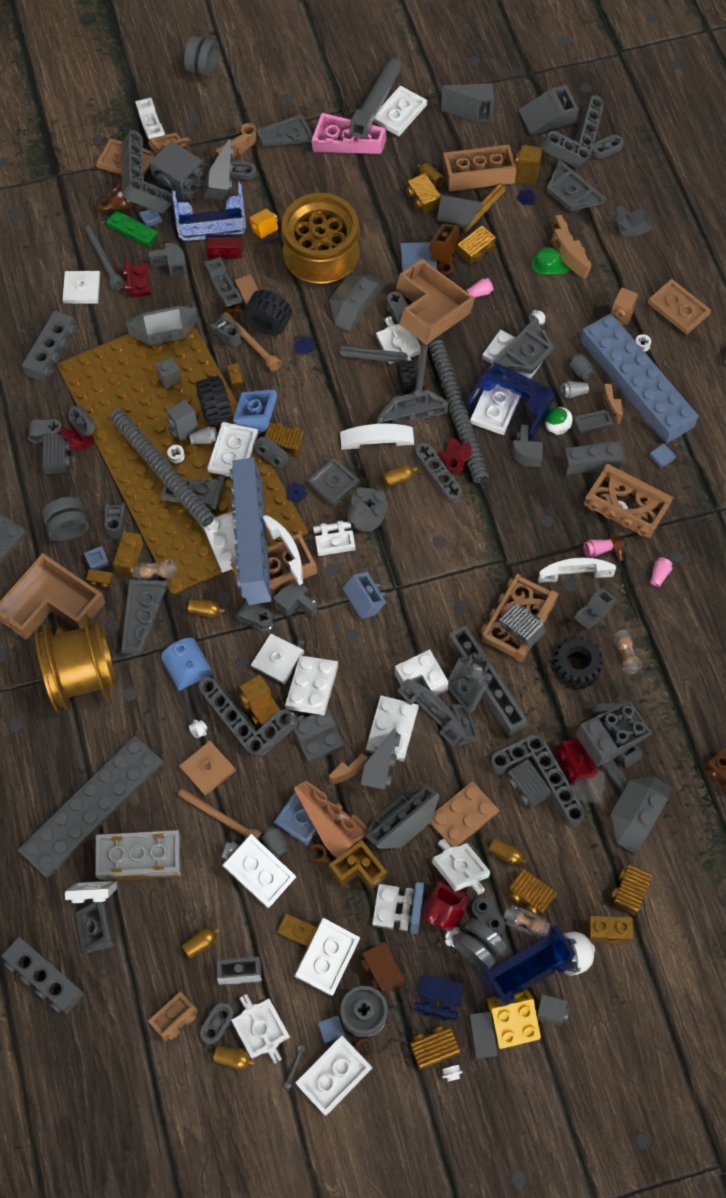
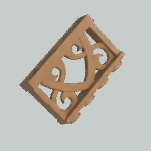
[584,464,674,539]
[480,574,559,663]

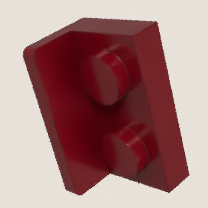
[206,237,243,259]
[123,260,151,298]
[554,739,598,785]

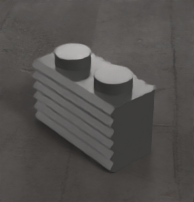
[166,400,198,441]
[42,433,71,474]
[499,604,545,648]
[507,759,552,809]
[217,956,262,985]

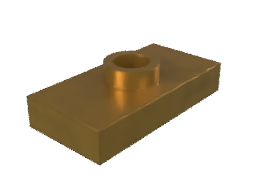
[277,914,317,948]

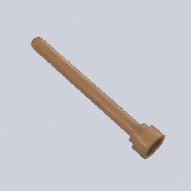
[223,312,282,372]
[178,789,263,842]

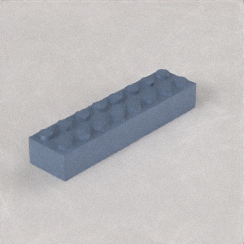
[580,313,699,444]
[230,457,272,605]

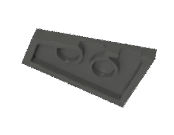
[161,476,225,510]

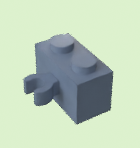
[343,572,386,619]

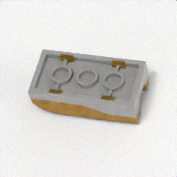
[96,830,182,881]

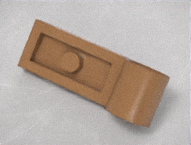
[215,123,257,160]

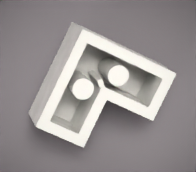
[395,650,448,695]

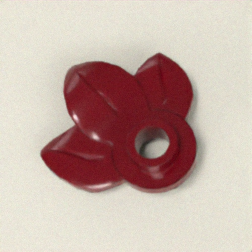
[60,426,94,450]
[437,438,471,474]

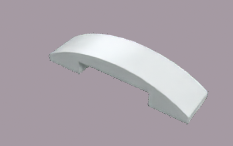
[135,98,165,139]
[340,424,414,450]
[263,515,303,585]
[538,558,616,583]

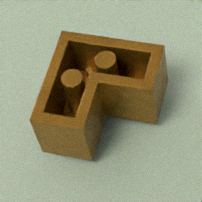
[515,145,542,185]
[239,675,280,728]
[329,840,387,891]

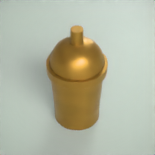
[417,164,444,187]
[383,464,418,488]
[188,598,225,618]
[488,837,527,866]
[182,928,219,959]
[213,1045,255,1070]

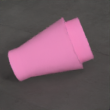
[466,278,493,298]
[583,539,613,558]
[650,557,672,587]

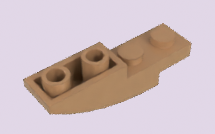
[551,215,591,279]

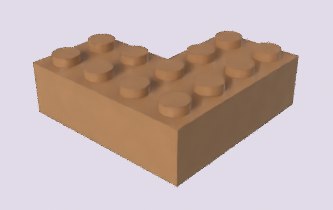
[396,259,475,345]
[0,553,105,640]

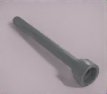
[85,226,125,290]

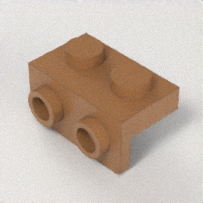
[148,133,190,154]
[148,991,198,1042]

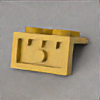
[487,990,541,1049]

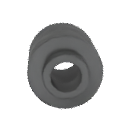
[569,354,595,381]
[261,827,288,858]

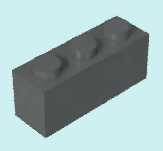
[563,441,624,475]

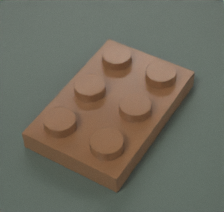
[96,138,156,179]
[647,279,711,335]
[429,781,500,847]

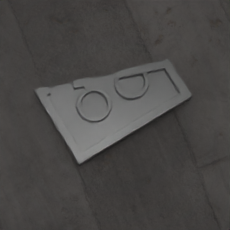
[256,114,313,147]

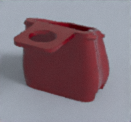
[421,881,470,931]

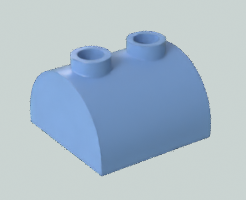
[233,390,277,433]
[161,638,213,691]

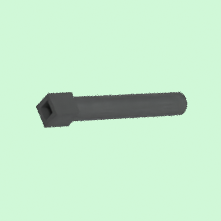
[350,58,402,139]

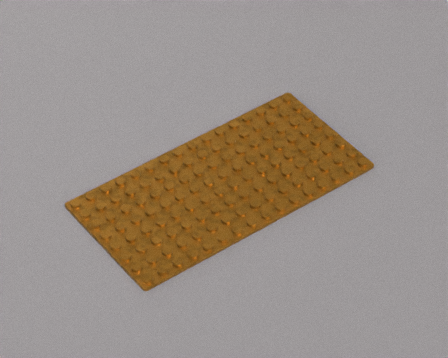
[57,325,308,595]

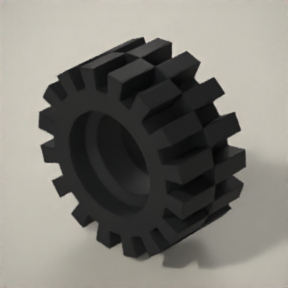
[397,360,417,395]

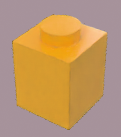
[249,209,279,239]

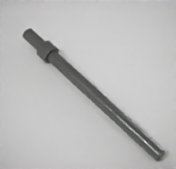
[415,341,430,396]

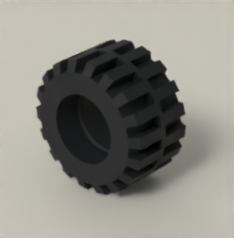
[243,289,293,335]
[196,375,232,425]
[552,636,603,690]

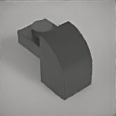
[616,205,652,236]
[149,243,187,276]
[512,425,543,467]
[273,584,318,619]
[574,588,617,630]

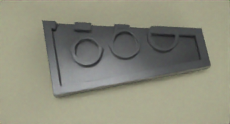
[121,580,168,654]

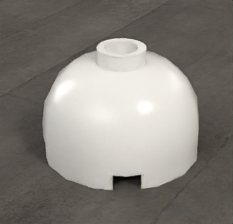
[555,931,595,976]

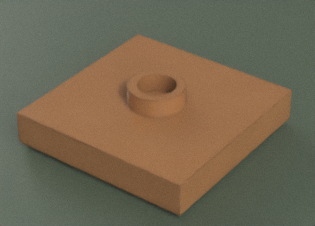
[179,741,236,796]

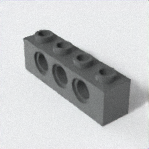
[21,310,77,382]
[1,937,84,1014]

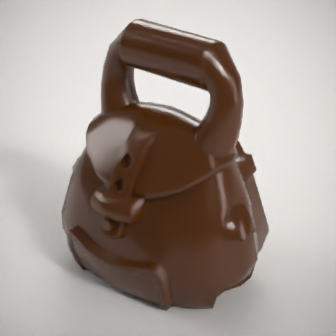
[97,181,134,212]

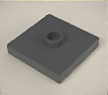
[307,458,360,506]

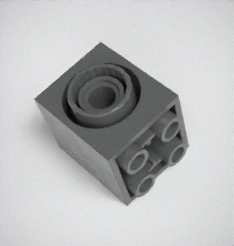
[149,141,205,204]

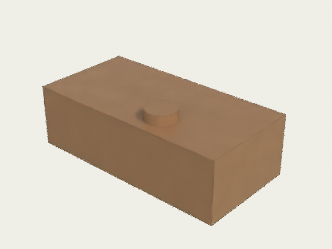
[443,144,516,191]
[230,533,318,594]

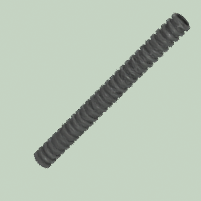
[429,340,489,483]
[110,409,215,527]

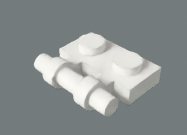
[313,520,355,556]
[372,884,414,931]

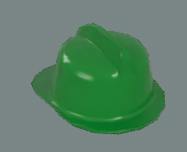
[531,247,571,275]

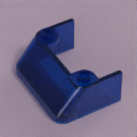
[172,177,246,241]
[467,364,554,441]
[479,925,576,1006]

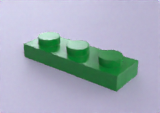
[106,210,159,248]

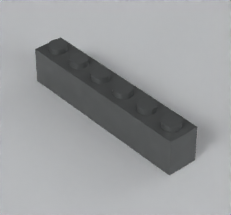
[448,625,528,738]

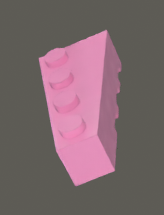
[312,113,386,154]

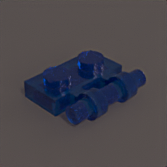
[415,974,464,1021]

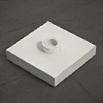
[62,271,100,304]
[251,634,305,684]

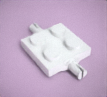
[376,317,421,364]
[432,839,490,895]
[231,994,290,1064]

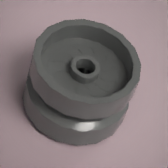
[184,35,219,77]
[41,497,89,542]
[452,918,507,972]
[340,986,388,1039]

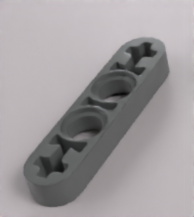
[416,443,462,503]

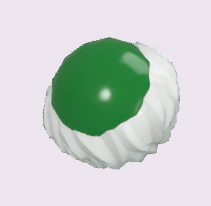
[545,407,573,435]

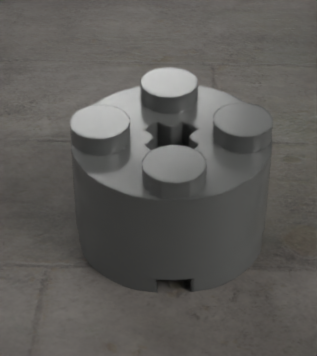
[347,487,388,532]

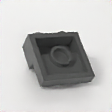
[293,709,344,763]

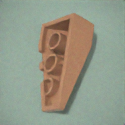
[294,781,369,858]

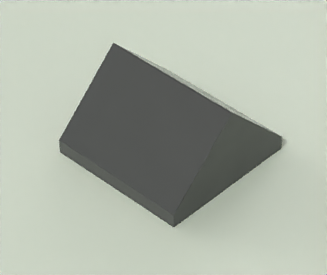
[437,195,483,228]
[75,901,115,954]

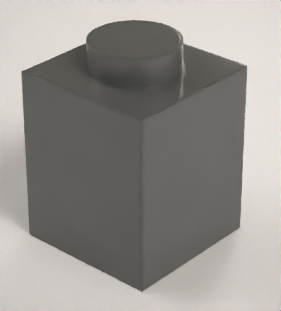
[155,357,181,389]
[536,995,570,1026]

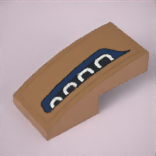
[602,384,623,424]

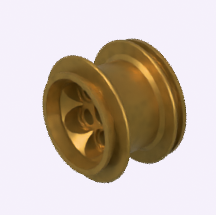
[281,193,360,284]
[34,614,117,712]

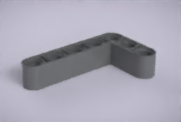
[540,95,604,168]
[121,130,174,213]
[199,677,299,756]
[490,734,584,827]

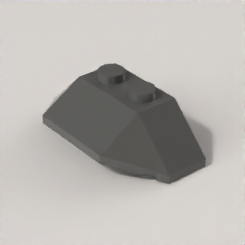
[329,275,387,334]
[126,306,198,345]
[377,390,448,425]
[610,776,672,855]
[365,784,439,848]

